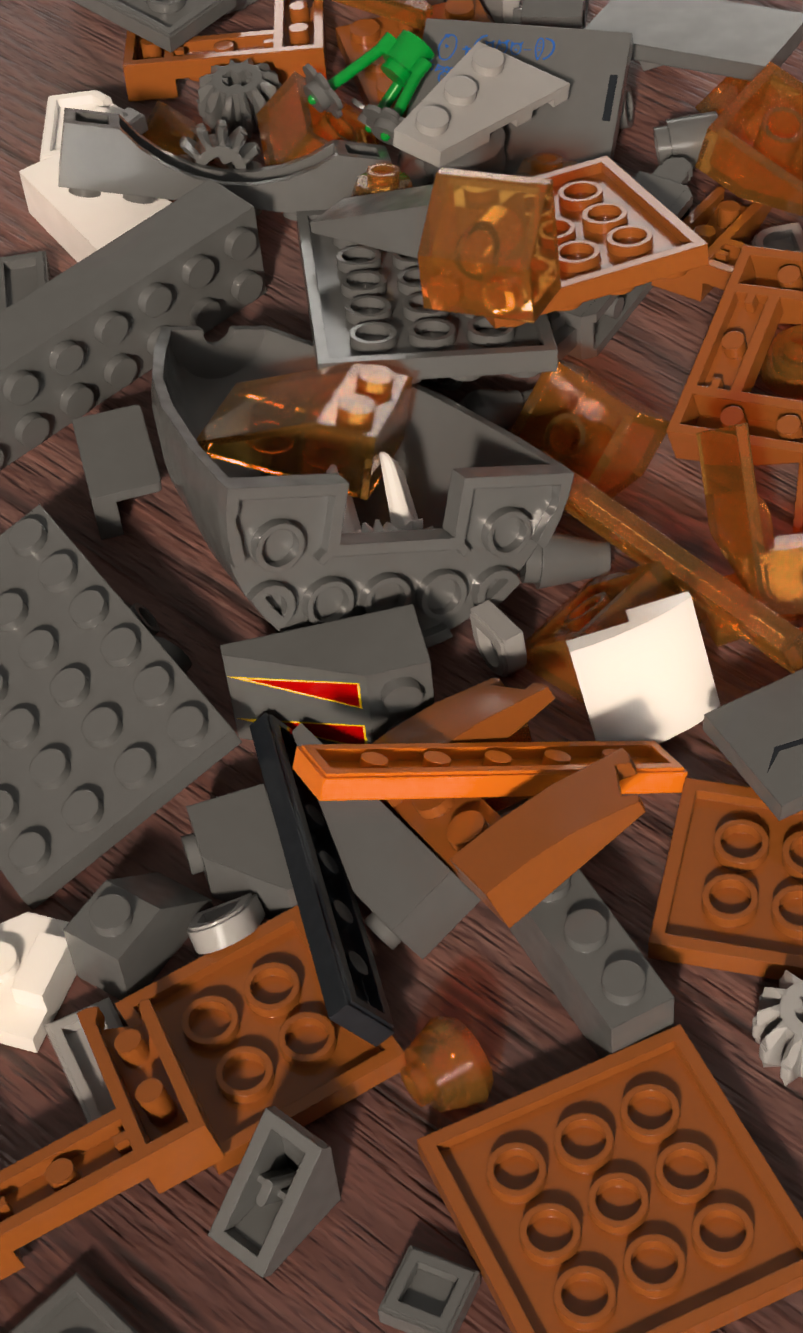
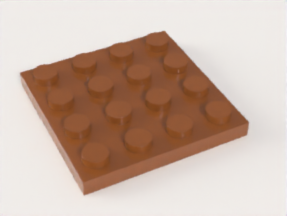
[435,155,709,329]
[417,1024,803,1333]

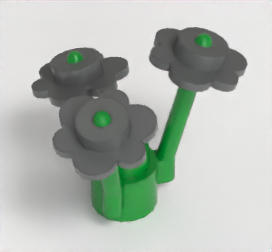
[303,30,435,145]

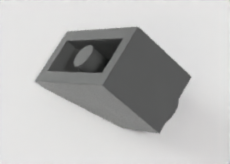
[180,783,298,919]
[63,872,213,1000]

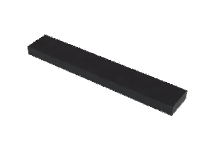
[249,712,395,1047]

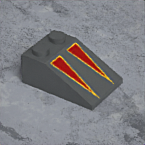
[220,604,435,744]

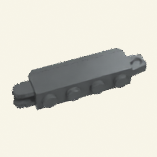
[547,157,693,362]

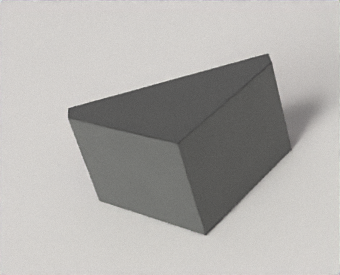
[207,1106,341,1278]

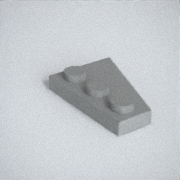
[393,41,570,168]

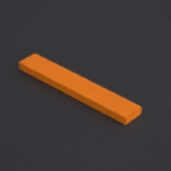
[292,740,688,801]

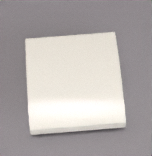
[566,591,721,744]

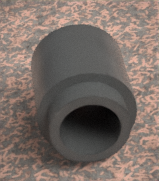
[653,111,733,169]

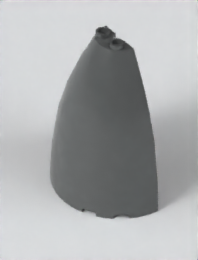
[151,326,575,648]

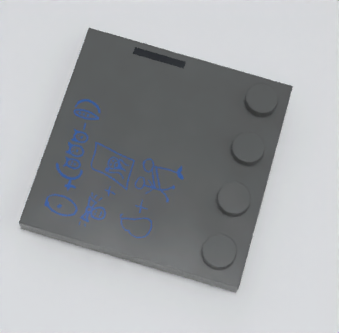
[391,18,633,191]

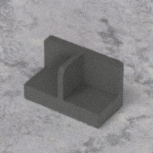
[71,405,162,540]

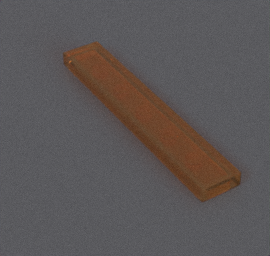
[542,450,803,673]

